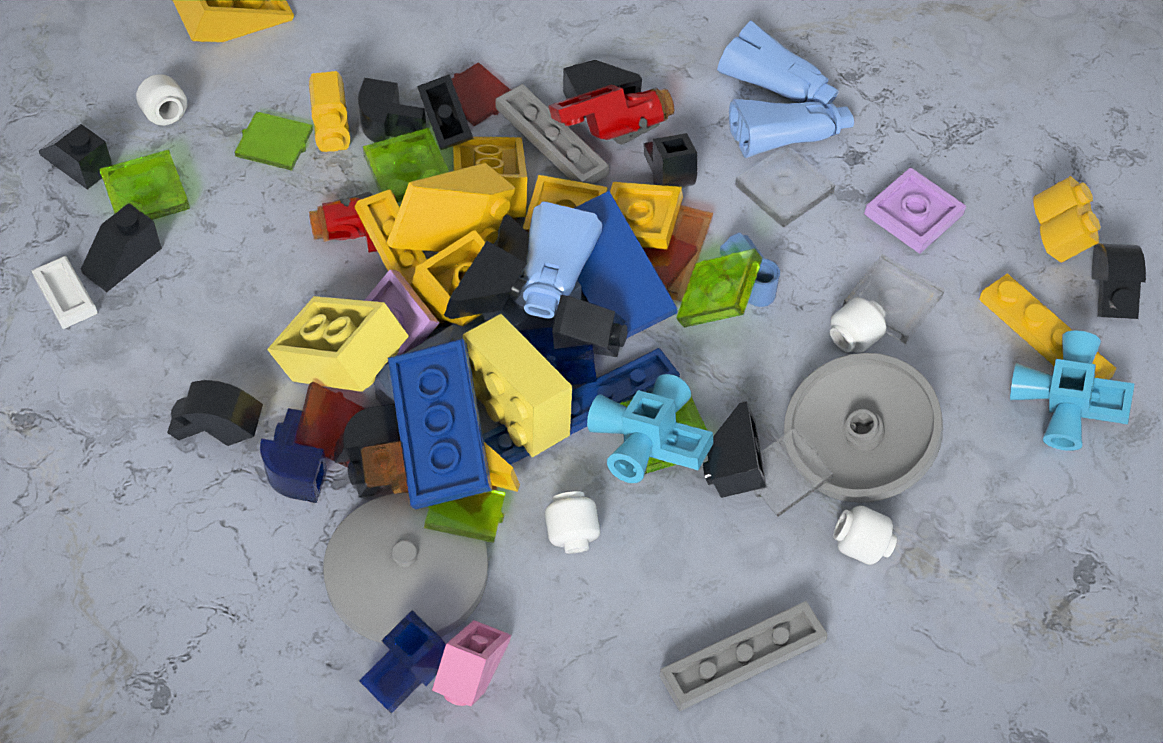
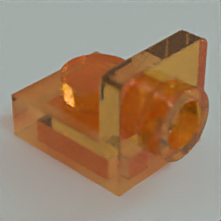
[361,441,409,494]

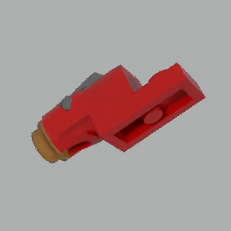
[548,84,675,145]
[308,192,396,253]

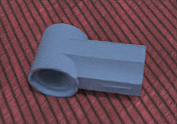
[720,232,780,307]

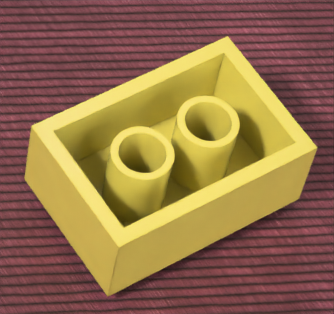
[267,296,409,392]
[463,314,572,457]

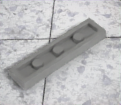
[496,84,609,184]
[659,601,828,711]

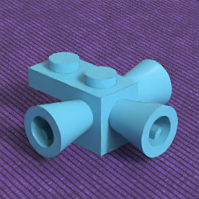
[1010,330,1135,451]
[587,374,713,483]

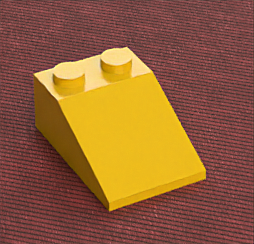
[172,0,294,42]
[453,137,527,220]
[387,163,515,252]

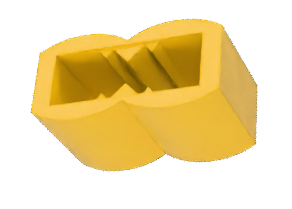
[309,71,350,152]
[1033,176,1101,263]

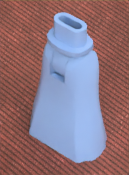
[717,20,839,108]
[729,99,854,158]
[523,201,602,319]

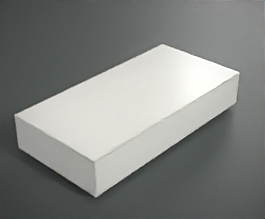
[31,256,98,329]

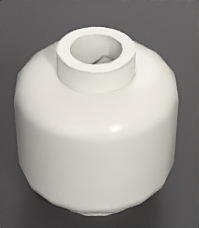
[136,74,187,126]
[830,297,886,353]
[545,491,600,554]
[833,505,897,565]

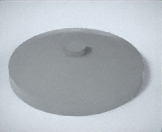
[784,353,943,503]
[323,493,488,646]

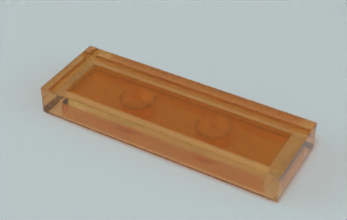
[655,205,713,302]

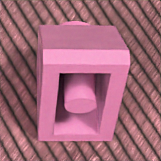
[432,620,511,706]

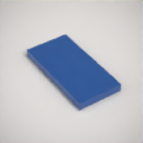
[574,191,678,338]
[388,339,492,509]

